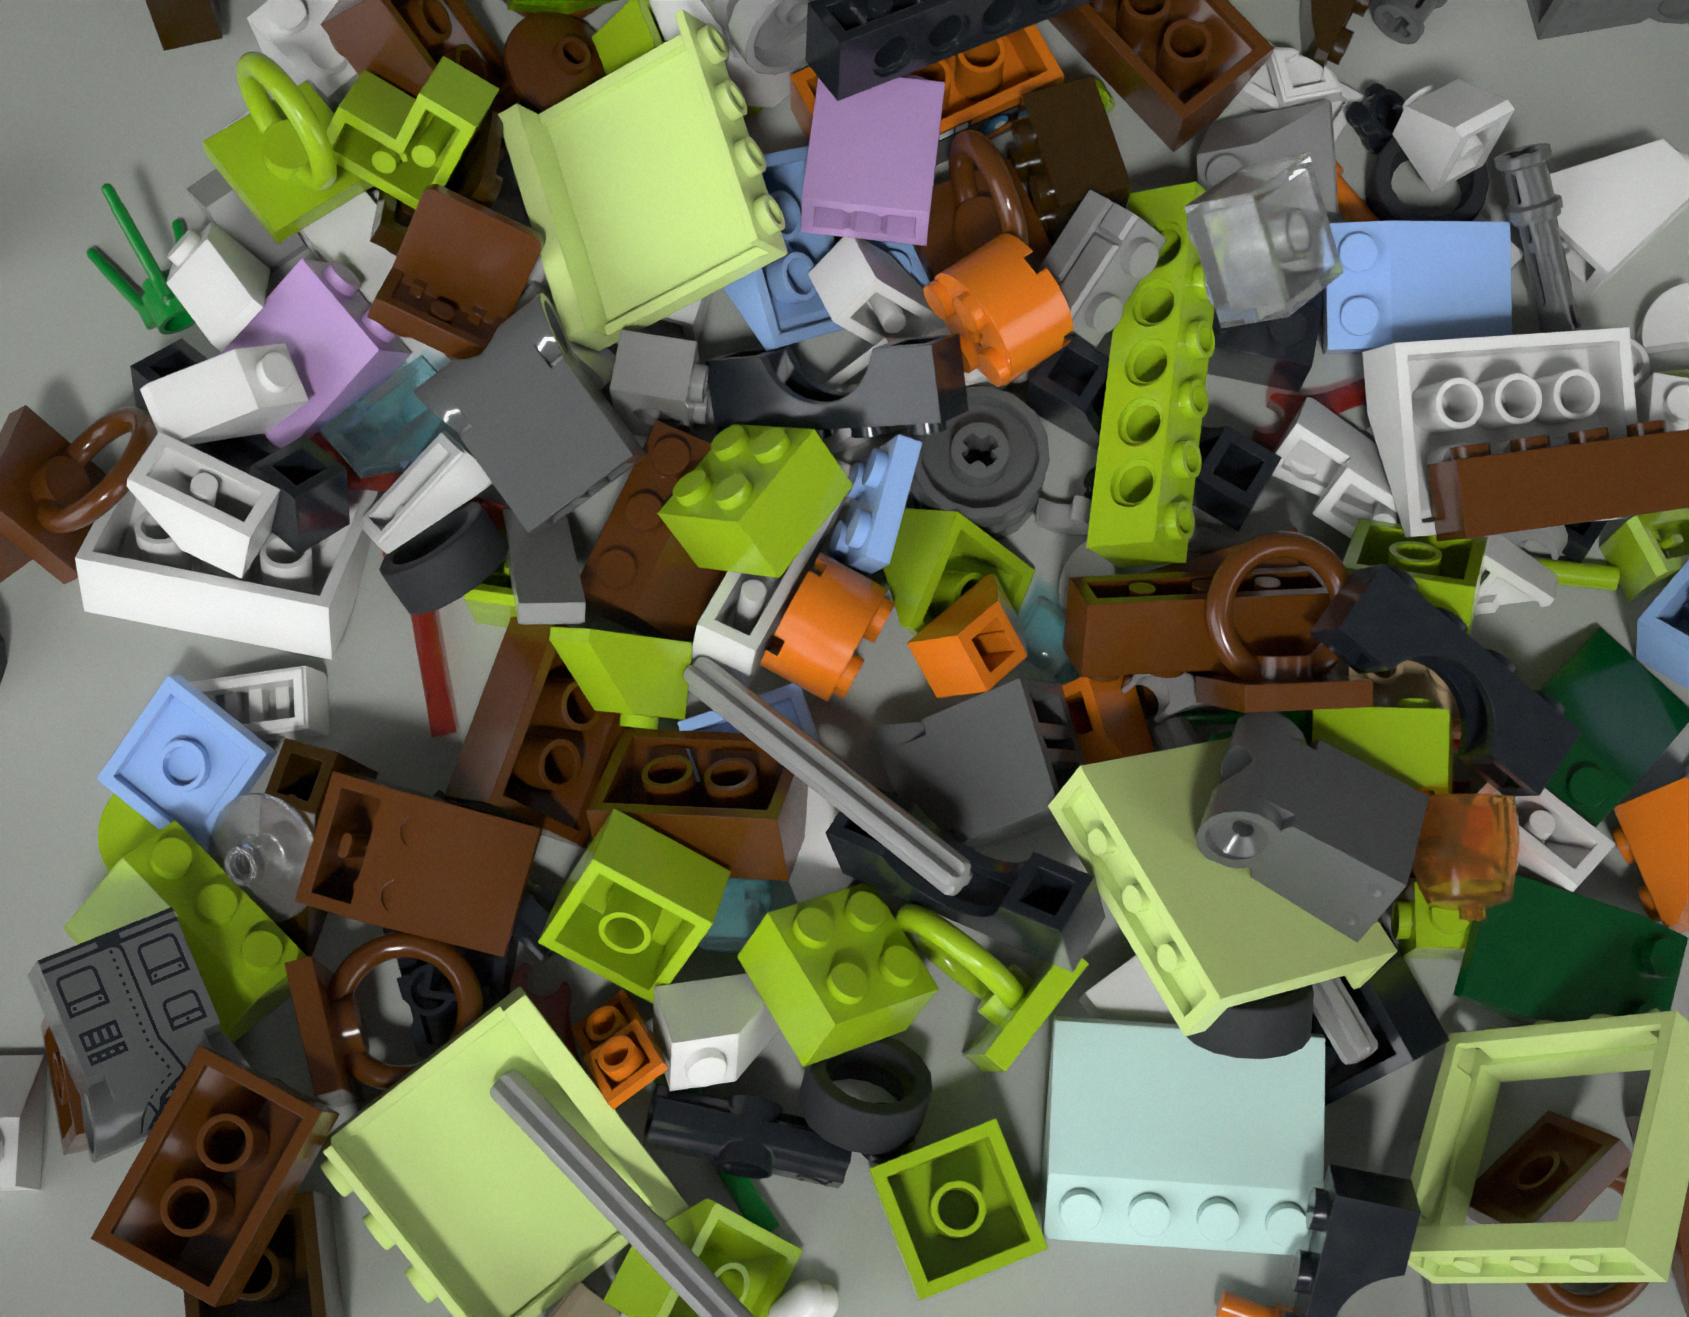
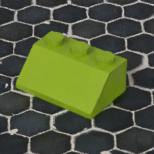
[64,820,307,1043]

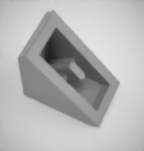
[186,169,307,275]

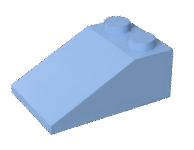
[723,146,845,351]
[1321,221,1512,354]

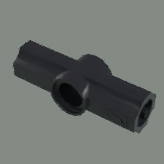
[643,1085,852,1188]

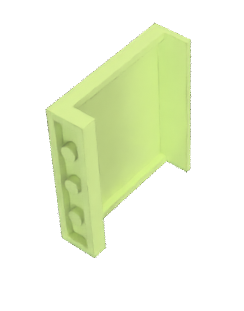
[498,9,788,351]
[1048,738,1397,1037]
[320,986,690,1317]

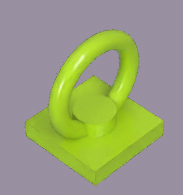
[203,51,373,244]
[896,903,1089,1072]

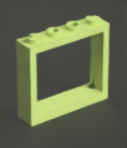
[1407,1008,1689,1284]

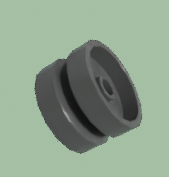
[909,386,1050,541]

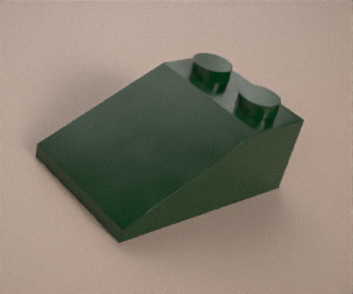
[1539,627,1689,828]
[1453,868,1688,1026]

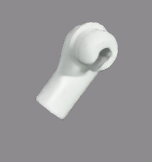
[768,1279,839,1317]

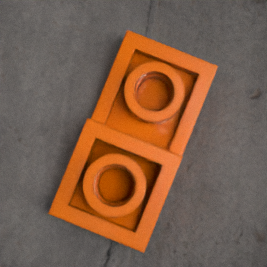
[570,989,669,1110]

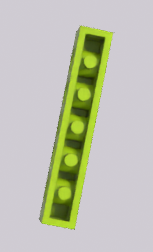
[1086,182,1228,568]

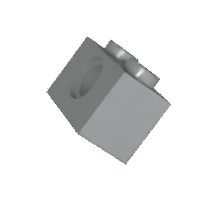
[609,330,711,437]

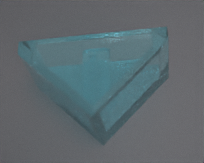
[320,355,448,478]

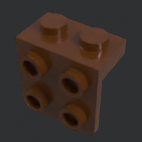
[367,184,544,360]

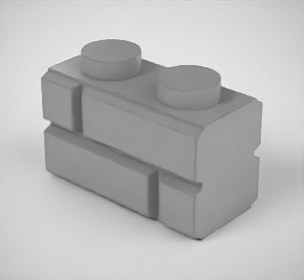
[1036,190,1167,348]

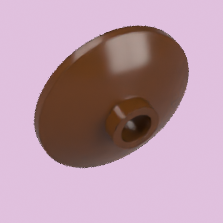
[503,12,606,114]

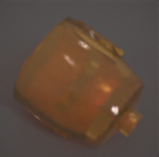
[1412,794,1521,921]

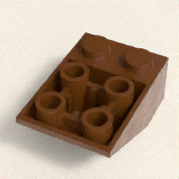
[295,771,543,957]

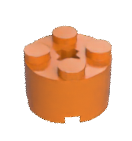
[923,233,1073,387]
[760,552,896,702]

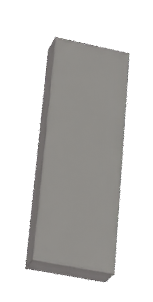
[502,509,586,625]

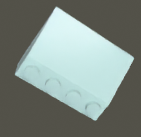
[1039,1016,1325,1255]

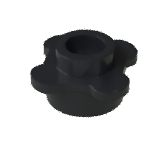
[1346,83,1405,155]

